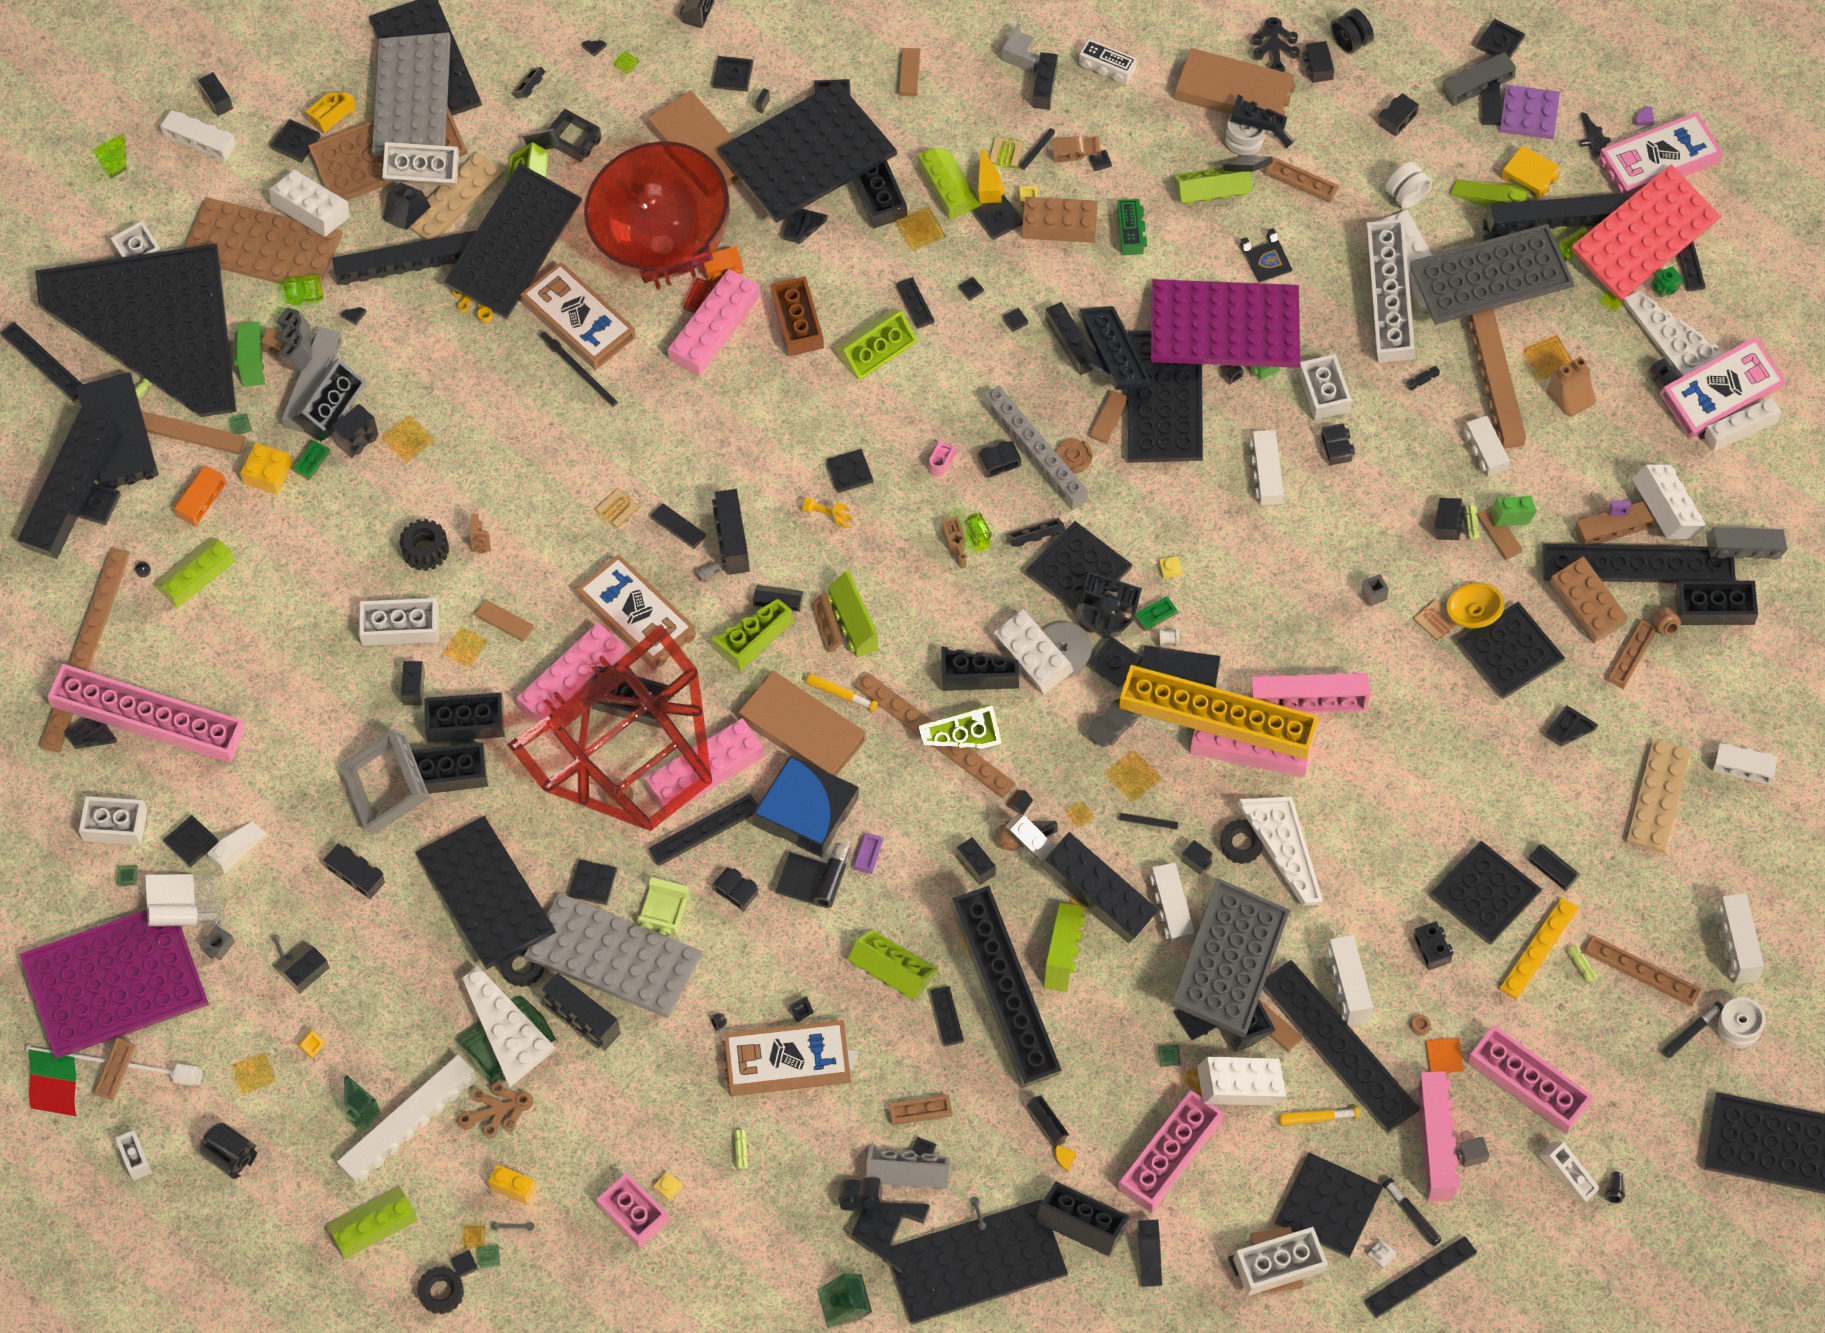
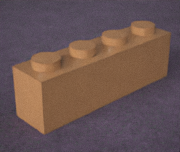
[1575,501,1656,544]

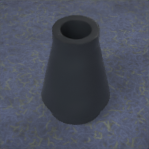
[1605,1171,1625,1203]

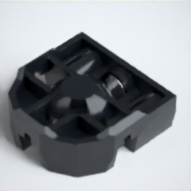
[1076,571,1142,638]

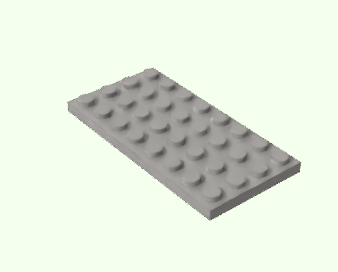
[372,33,450,156]
[524,893,702,1019]

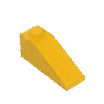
[978,150,1005,203]

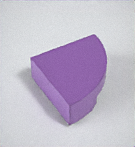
[1636,106,1654,126]

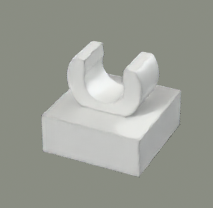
[1368,1240,1397,1269]

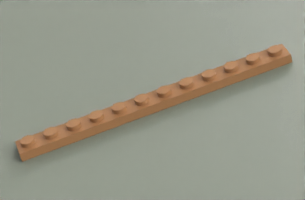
[40,548,131,753]

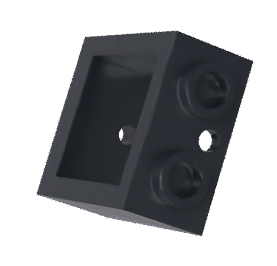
[547,109,602,162]

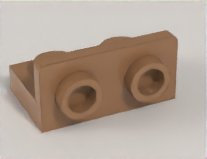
[470,514,491,554]

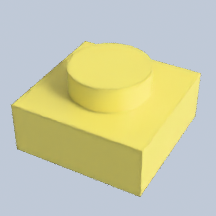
[1020,186,1038,205]
[1159,556,1182,579]
[654,1172,683,1201]

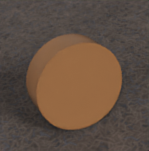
[1411,1015,1431,1036]

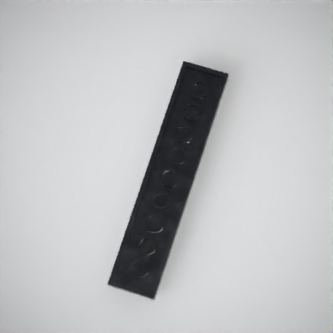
[1542,544,1736,583]
[1263,959,1420,1133]

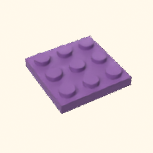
[1500,84,1560,139]

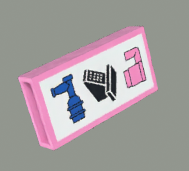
[1598,112,1723,198]
[1659,337,1786,439]

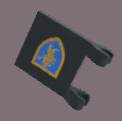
[1240,228,1293,283]

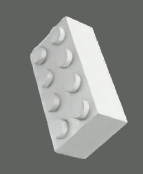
[383,142,459,186]
[269,170,349,237]
[1632,465,1706,539]
[359,598,439,646]
[994,609,1073,695]
[1715,893,1764,985]
[1325,935,1373,1027]
[1197,1057,1286,1106]
[1233,1227,1328,1296]

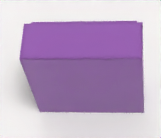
[1609,500,1631,516]

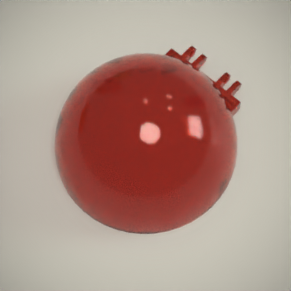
[584,141,730,290]

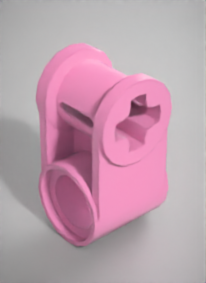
[929,440,958,477]

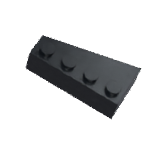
[941,646,1019,691]

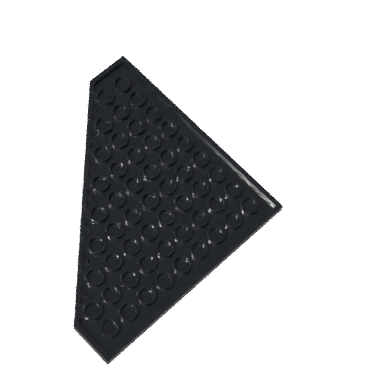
[35,243,237,417]

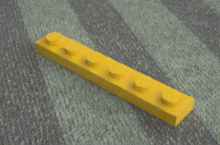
[1500,897,1579,1001]

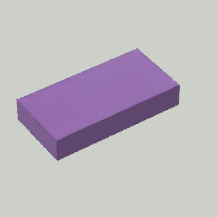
[853,833,883,874]

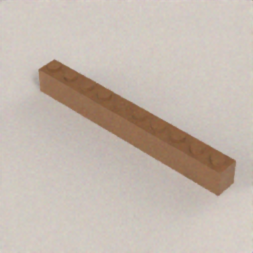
[1466,309,1526,449]

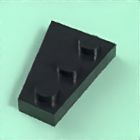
[1230,94,1287,134]

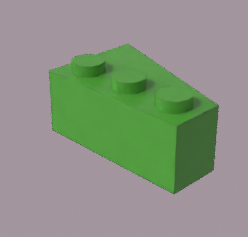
[234,322,265,387]

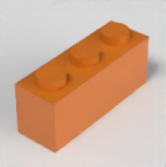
[174,466,227,526]

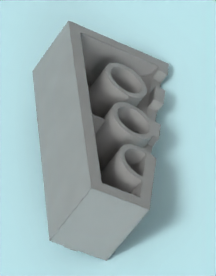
[866,1144,950,1190]

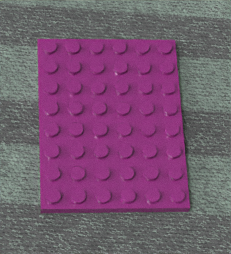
[1151,279,1300,368]
[20,910,209,1059]

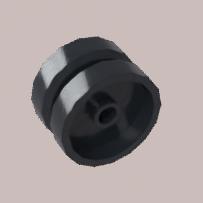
[1330,8,1374,54]

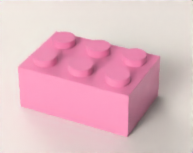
[596,1172,670,1249]

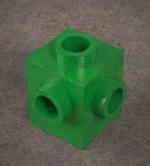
[1651,266,1683,298]

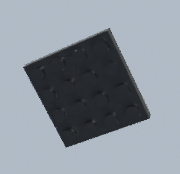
[1025,521,1133,613]
[1456,601,1565,699]
[1430,840,1542,945]
[1275,1152,1383,1258]

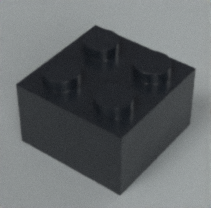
[332,404,379,458]

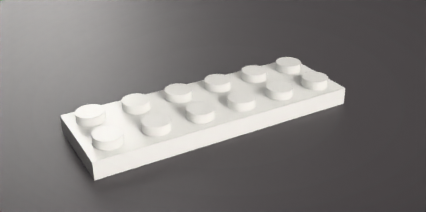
[1376,210,1432,311]

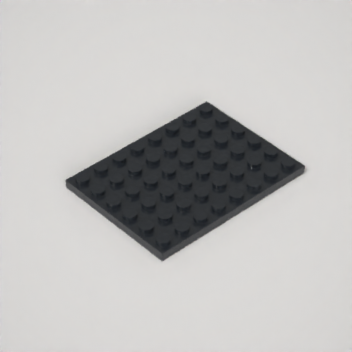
[717,81,897,223]

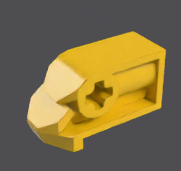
[305,92,356,134]

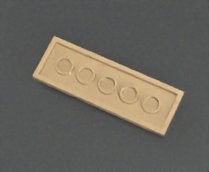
[409,152,505,240]
[1626,739,1691,854]

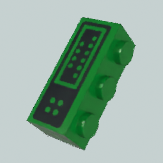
[1117,199,1147,255]

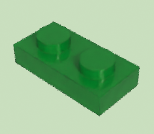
[293,441,330,480]
[1135,596,1178,631]

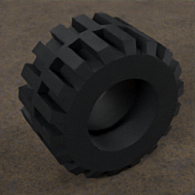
[399,519,449,571]

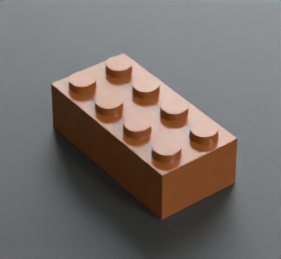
[770,276,824,356]

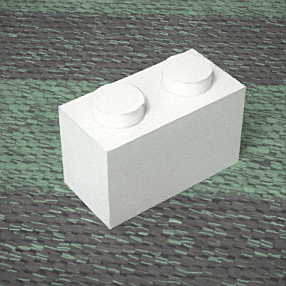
[115,1130,152,1181]

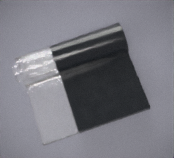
[776,837,853,908]

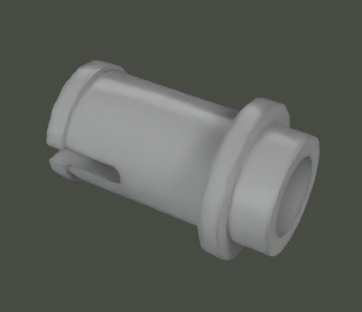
[696,562,722,582]

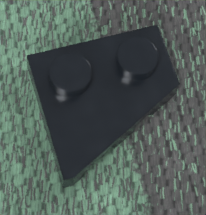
[783,208,828,244]
[1545,705,1598,747]
[64,718,117,749]

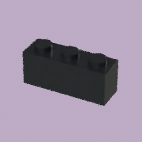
[1033,52,1058,110]
[323,843,385,900]

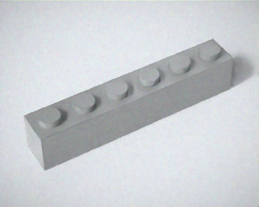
[281,327,343,433]

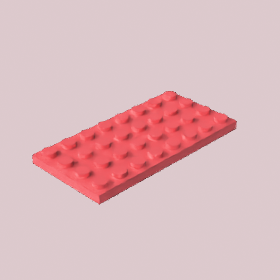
[1570,164,1721,302]

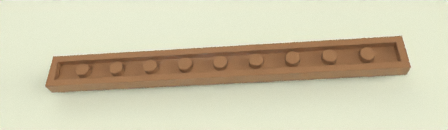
[855,672,1016,799]

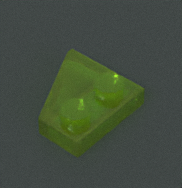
[93,134,127,178]

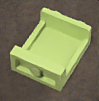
[637,877,690,936]

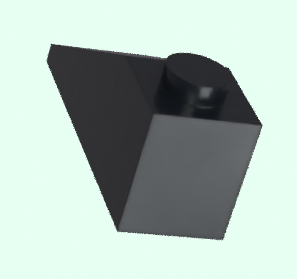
[1137,1219,1162,1287]

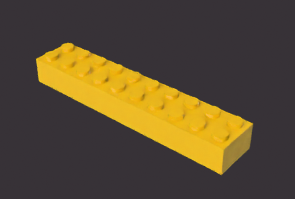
[1119,665,1319,760]

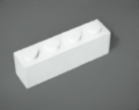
[160,110,236,161]
[1704,397,1781,452]
[1249,430,1284,505]
[1149,863,1195,945]

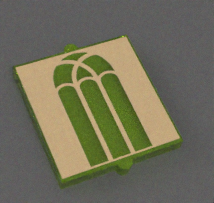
[990,136,1024,169]

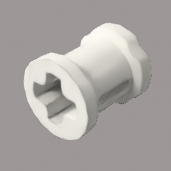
[1158,629,1179,646]

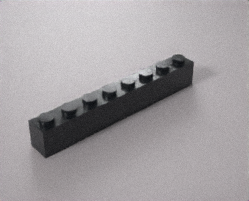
[1485,193,1629,233]
[332,230,476,285]

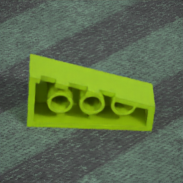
[711,599,794,671]
[1044,903,1086,992]

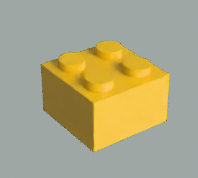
[240,442,293,495]

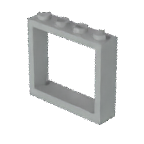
[340,729,430,833]

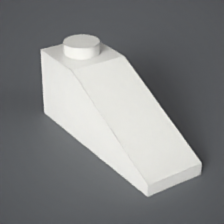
[207,821,266,874]
[1539,1142,1600,1202]

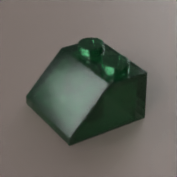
[344,1075,381,1131]
[817,1273,872,1328]

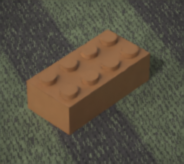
[1022,196,1098,243]
[1549,556,1628,644]

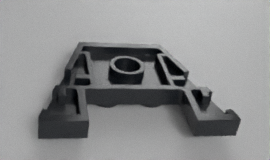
[851,1202,930,1273]

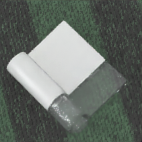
[145,874,225,926]

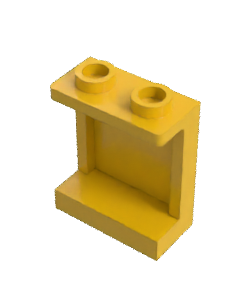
[1501,145,1560,200]

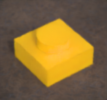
[297,1029,325,1058]

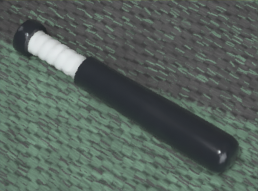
[1662,1001,1724,1058]
[1382,1178,1442,1246]

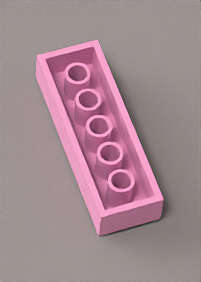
[668,269,760,377]
[516,623,627,731]
[1250,672,1370,713]
[645,718,765,816]
[1190,729,1311,777]
[1468,1025,1593,1134]
[1418,1072,1459,1202]
[1119,1090,1224,1213]

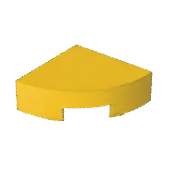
[1056,1145,1076,1172]

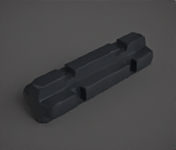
[1406,366,1440,390]

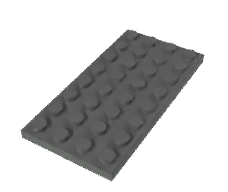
[1409,224,1574,325]
[1170,878,1290,1038]

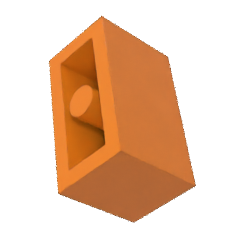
[702,246,743,283]

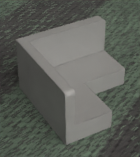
[1002,23,1040,74]

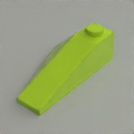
[1450,179,1531,208]
[919,704,1001,748]

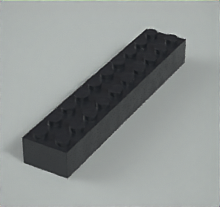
[950,885,1062,1088]

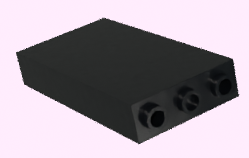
[76,372,159,489]

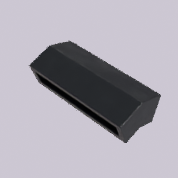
[753,585,804,612]
[1528,844,1581,892]
[1026,1095,1069,1149]

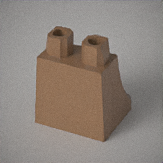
[1547,356,1596,417]

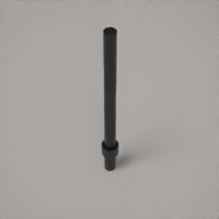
[540,331,618,407]

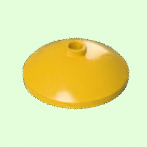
[1447,583,1505,628]

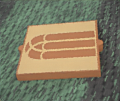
[1413,599,1457,641]

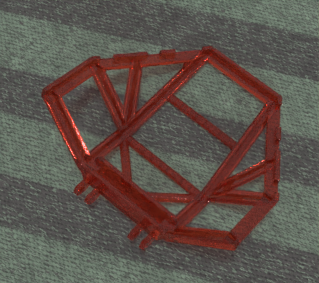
[507,624,713,832]

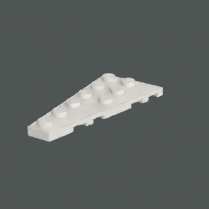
[1623,290,1725,377]
[1237,797,1323,906]
[462,966,556,1088]

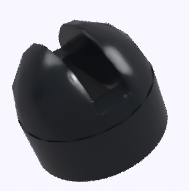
[135,561,151,577]
[710,1013,727,1030]

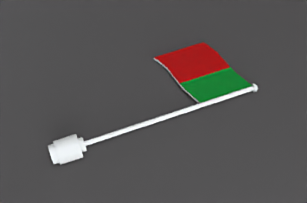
[26,1044,202,1118]

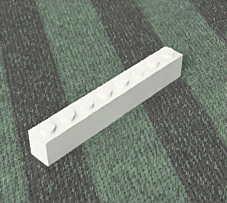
[337,1055,476,1185]

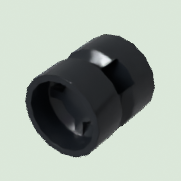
[1648,358,1681,391]

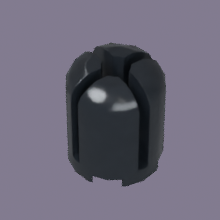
[199,1123,258,1179]

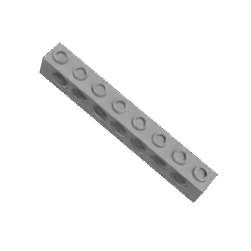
[984,386,1088,511]

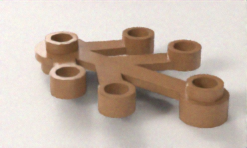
[457,1082,534,1138]

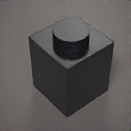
[1181,840,1213,875]

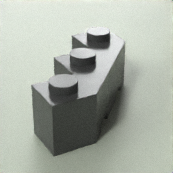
[277,308,312,372]
[1086,699,1141,747]

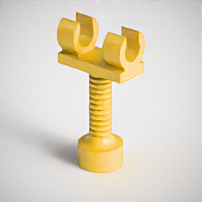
[802,497,853,528]

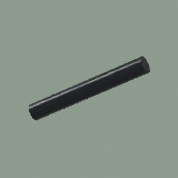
[1019,128,1055,170]
[1119,813,1178,830]

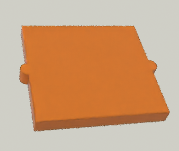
[1426,1037,1464,1075]

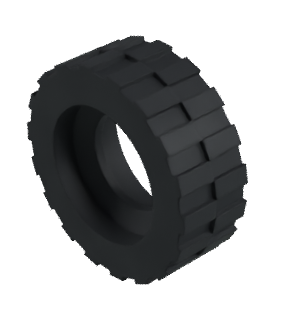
[1220,819,1263,864]
[499,947,544,987]
[417,1266,464,1314]

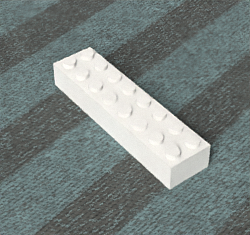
[1367,219,1416,363]

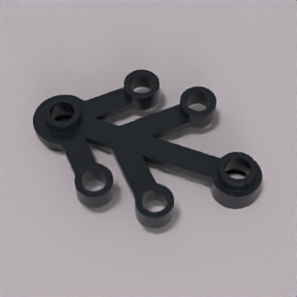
[1252,17,1300,72]

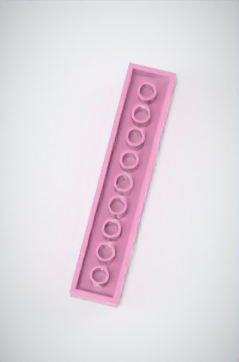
[48,664,245,763]

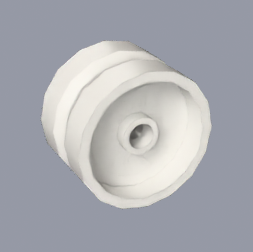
[1225,114,1266,156]
[1385,162,1432,209]
[1717,997,1765,1049]

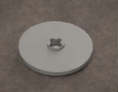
[1043,622,1092,676]

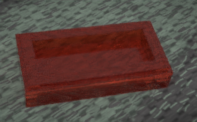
[683,277,714,313]

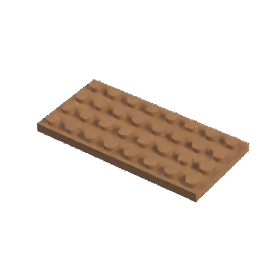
[309,106,468,201]
[184,197,343,293]

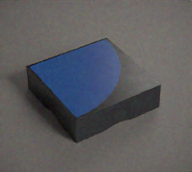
[753,755,859,858]

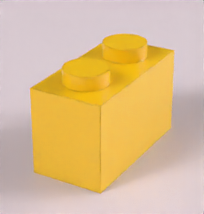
[488,1165,536,1205]

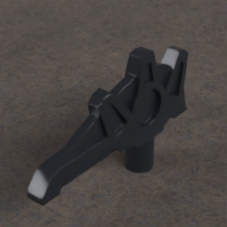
[1579,112,1611,157]

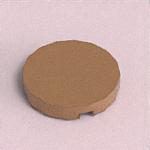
[1056,438,1093,473]

